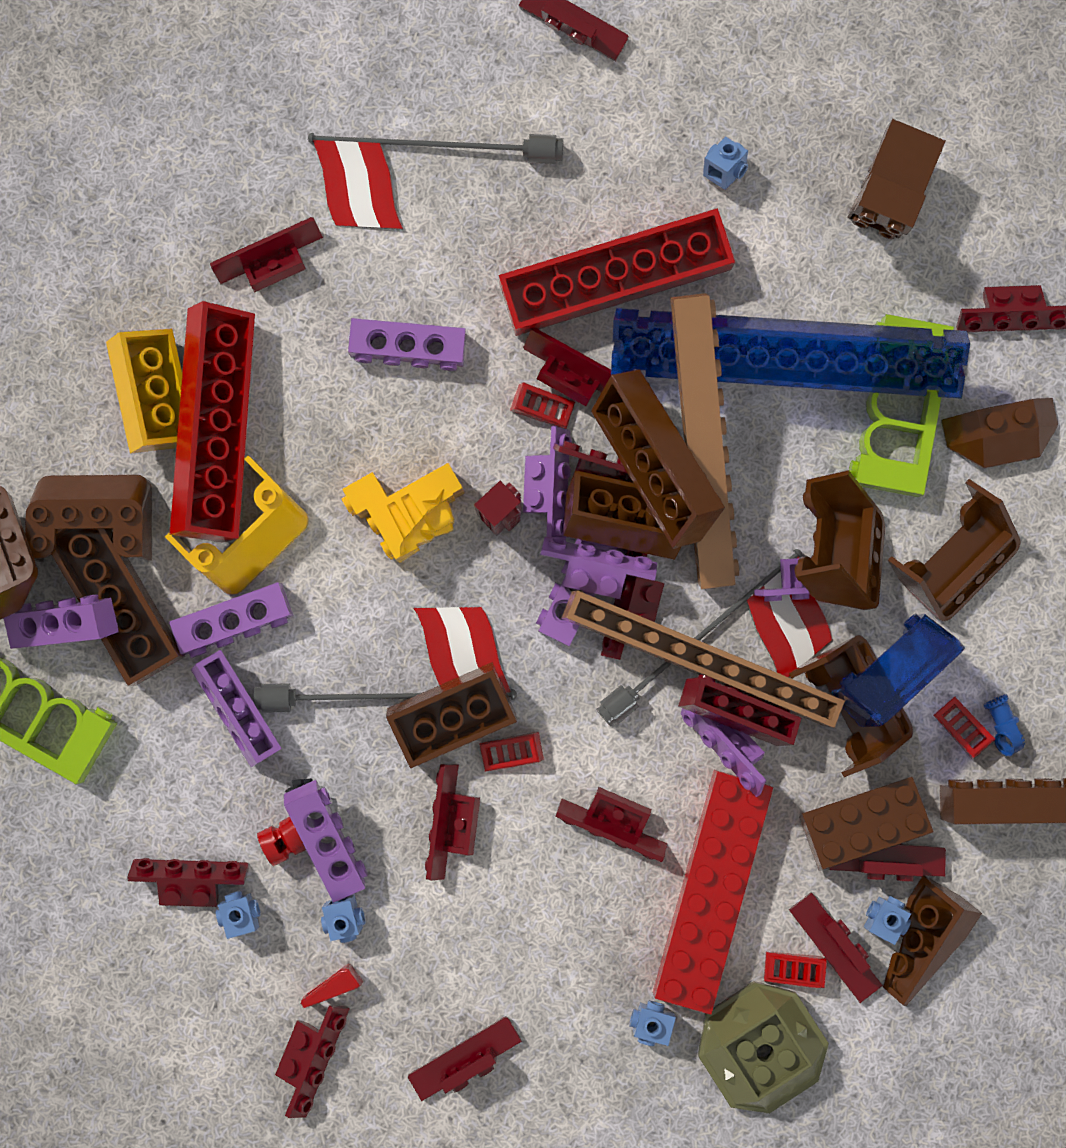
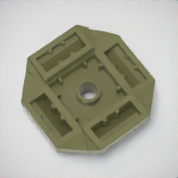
[698,981,829,1114]

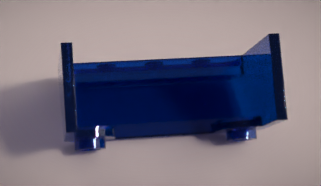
[830,613,965,727]

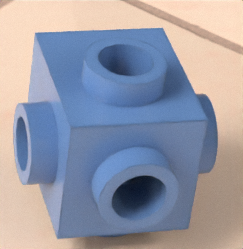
[703,136,748,190]
[216,891,261,939]
[321,894,365,943]
[864,896,911,945]
[629,1000,676,1046]

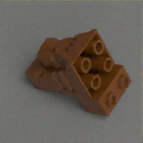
[847,118,946,239]

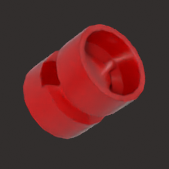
[257,817,306,867]

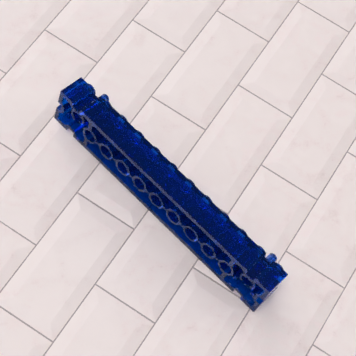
[611,308,970,399]

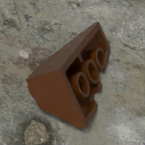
[883,876,982,1006]

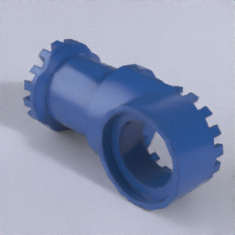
[984,694,1025,756]

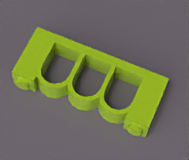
[849,314,954,497]
[0,658,117,784]

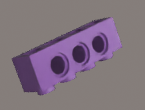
[348,318,466,371]
[536,539,617,647]
[169,582,293,658]
[3,595,119,649]
[191,650,282,767]
[284,780,368,903]

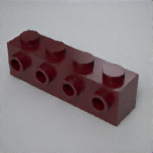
[474,480,521,536]
[678,675,802,746]

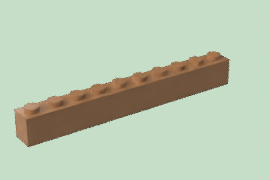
[670,293,739,589]
[561,590,845,728]

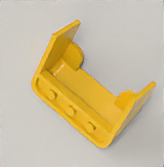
[165,455,309,595]

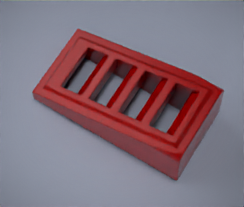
[510,382,575,429]
[933,696,995,760]
[479,732,544,772]
[764,951,827,988]
[300,963,363,1008]

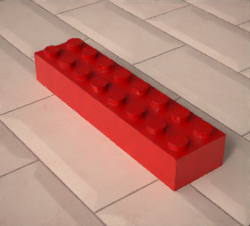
[498,208,735,336]
[169,301,255,543]
[652,770,774,1015]

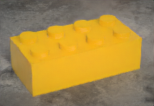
[106,328,182,454]

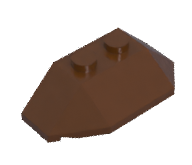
[941,398,1058,469]

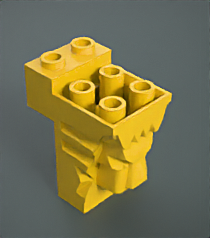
[341,463,465,563]

